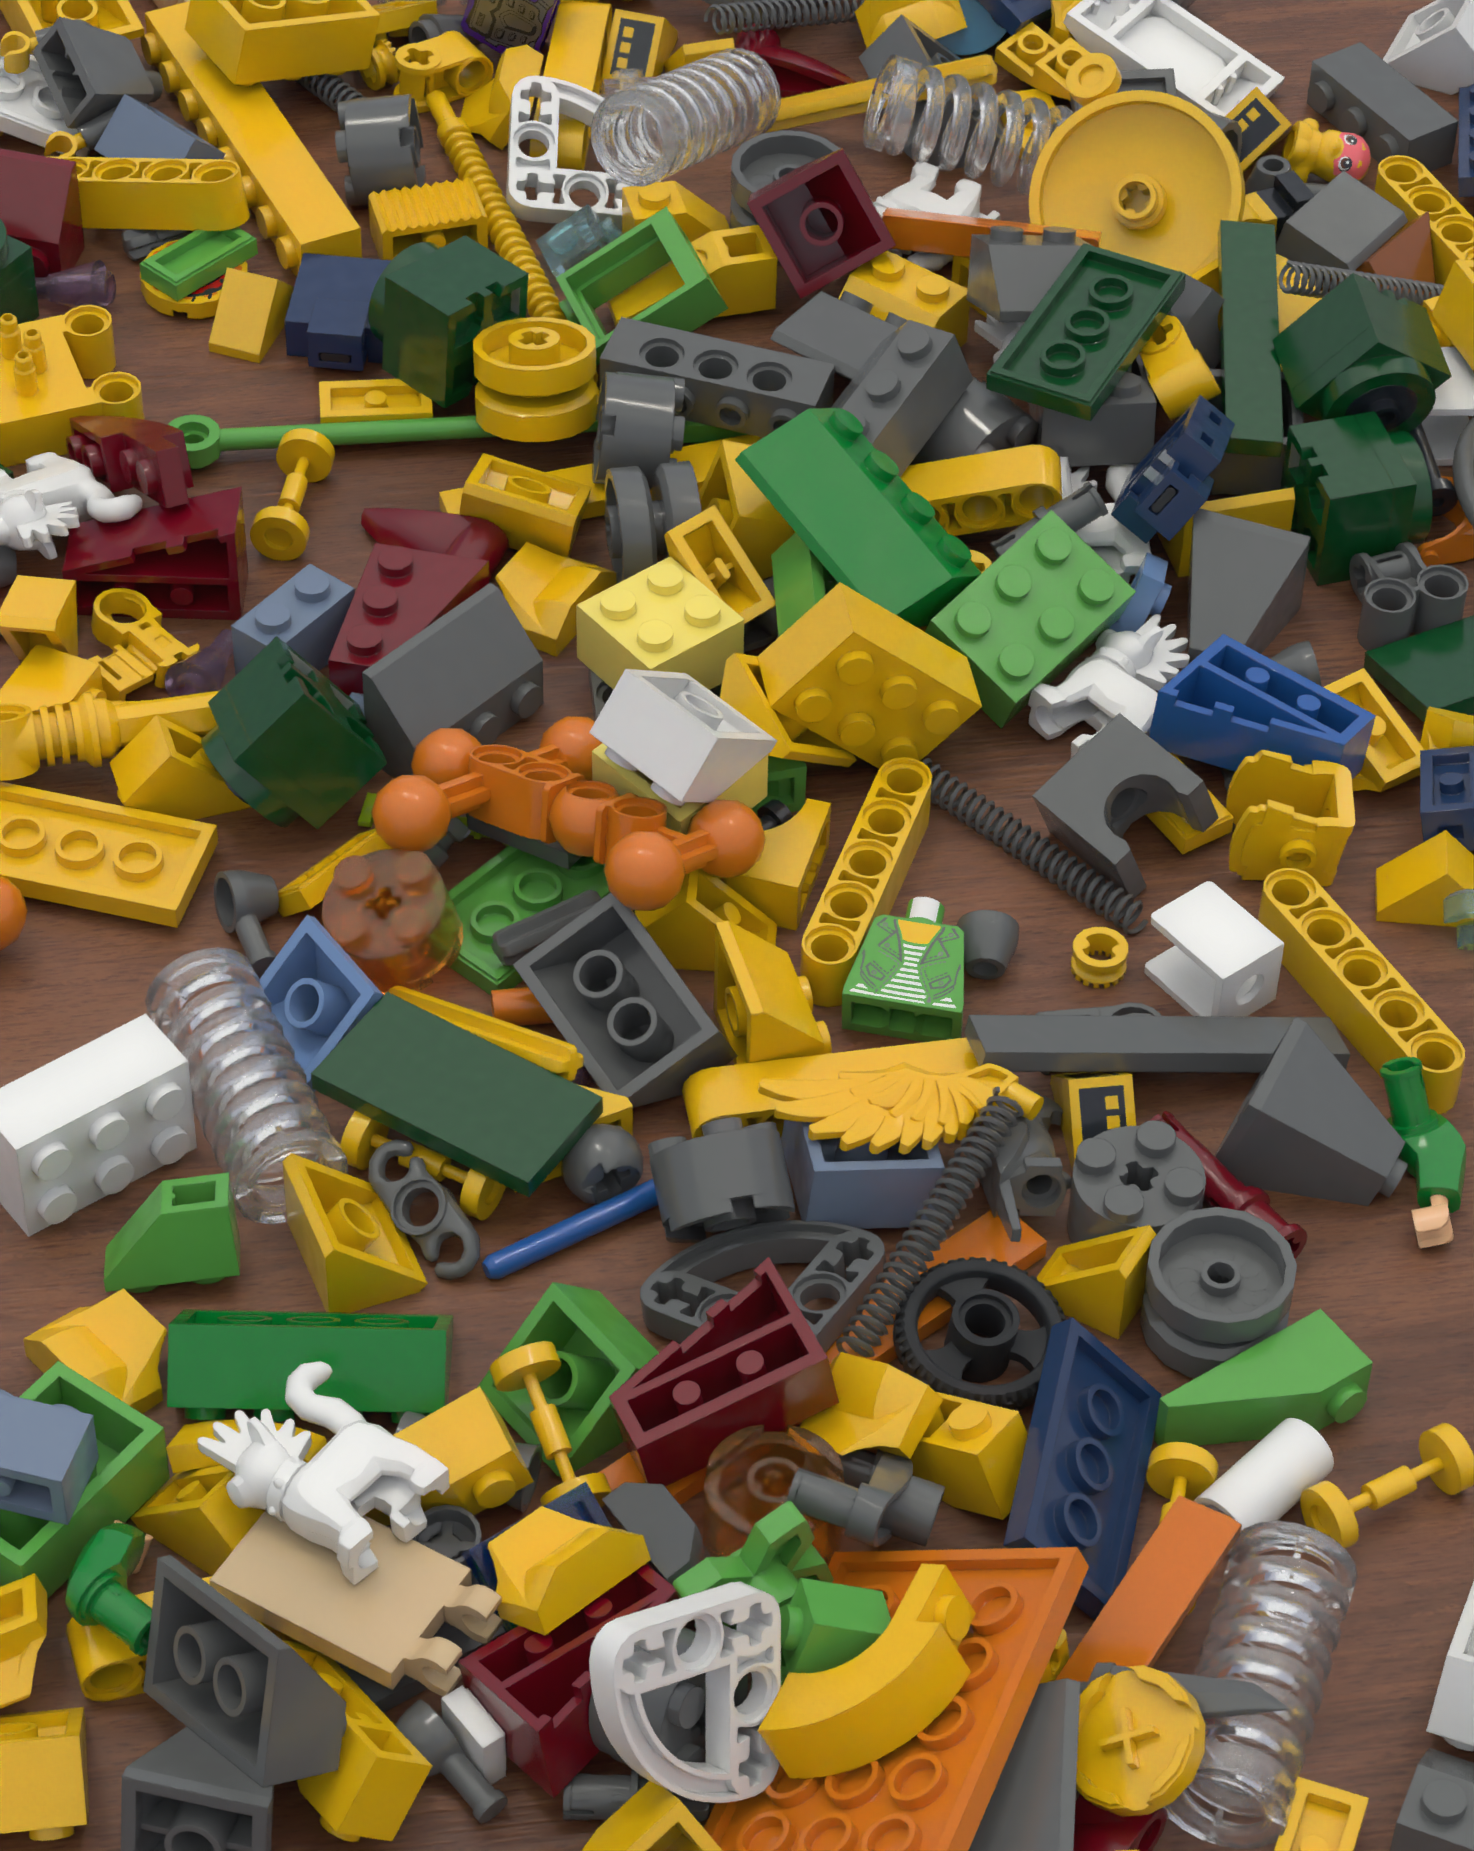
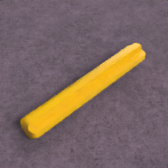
[389,986,584,1081]

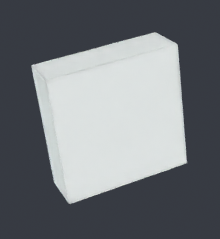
[441,1685,507,1785]

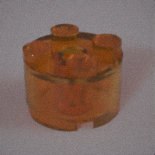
[322,849,463,995]
[703,1425,845,1565]

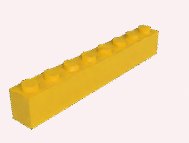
[141,1,362,278]

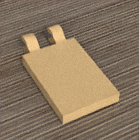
[210,1510,503,1696]

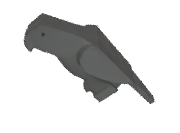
[976,1092,1072,1242]

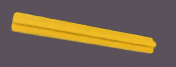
[755,54,998,133]

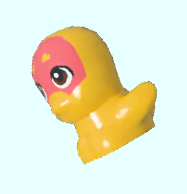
[1281,118,1371,183]

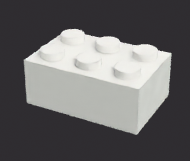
[0,1014,197,1237]

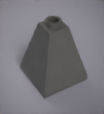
[1187,508,1310,664]
[1214,1016,1408,1206]
[121,1727,275,1851]

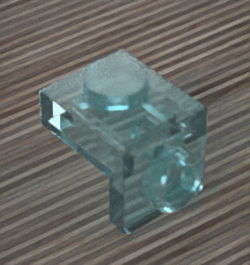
[536,204,623,277]

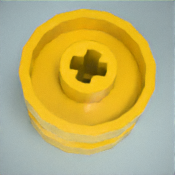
[473,317,597,442]

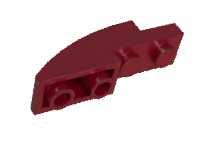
[66,416,194,508]

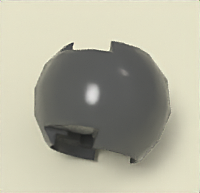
[561,1124,644,1205]

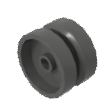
[730,130,840,261]
[605,461,702,583]
[1140,1207,1297,1378]

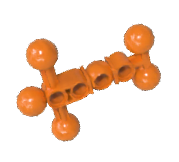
[371,716,766,911]

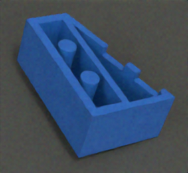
[1149,634,1376,779]

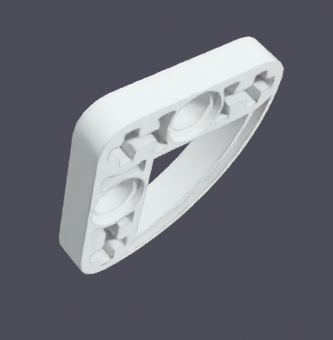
[506,75,661,229]
[589,1582,781,1803]

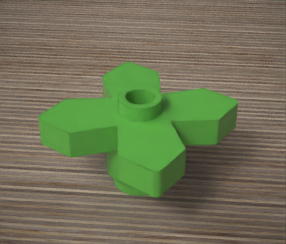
[672,1501,834,1630]

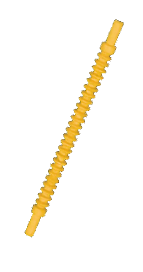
[426,90,600,405]

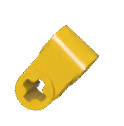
[394,30,494,113]
[1139,315,1221,421]

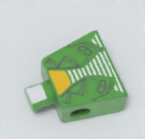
[842,897,964,1042]

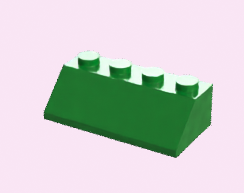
[735,408,982,627]
[167,1309,454,1424]

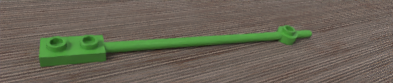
[168,415,747,470]

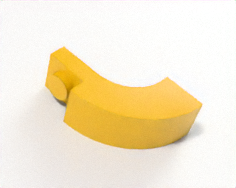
[758,1564,976,1779]

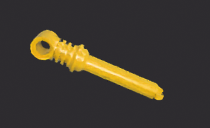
[0,690,220,781]

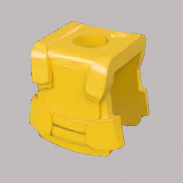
[1226,750,1356,886]

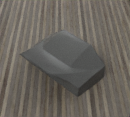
[602,1482,714,1599]

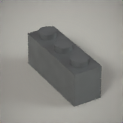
[1307,42,1459,172]

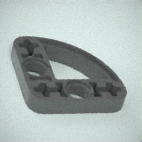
[640,1220,886,1353]

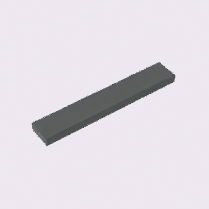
[965,1015,1350,1073]

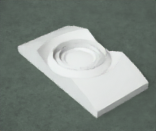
[1063,0,1285,117]

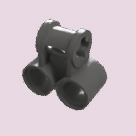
[1349,542,1469,651]

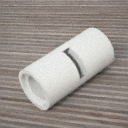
[1194,1418,1334,1556]

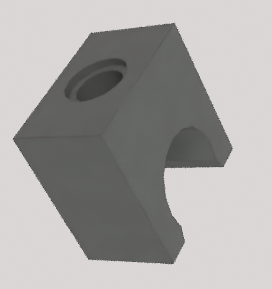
[1032,713,1219,899]

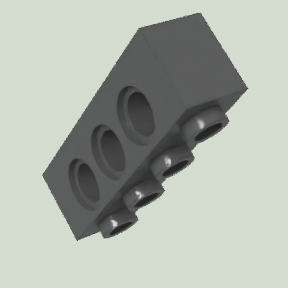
[600,317,835,438]

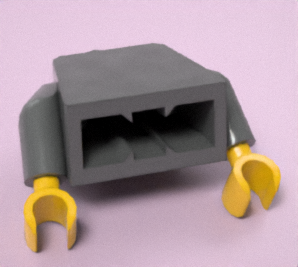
[0,17,163,157]

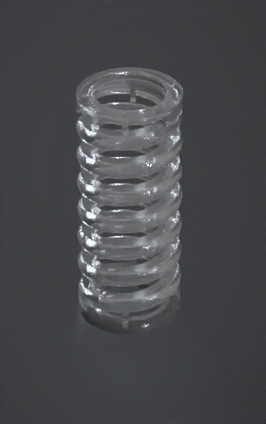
[591,48,781,186]
[863,54,1073,195]
[145,947,348,1225]
[1164,1521,1358,1849]

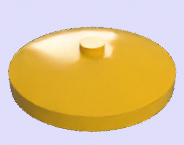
[1029,90,1245,276]

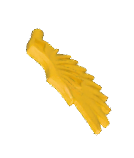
[758,1062,1044,1154]

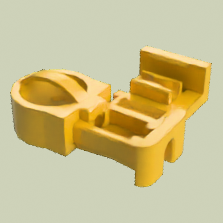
[88,588,200,701]

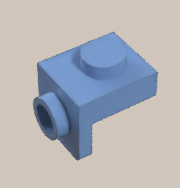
[1109,552,1172,632]

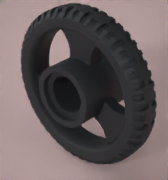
[893,1257,1066,1411]

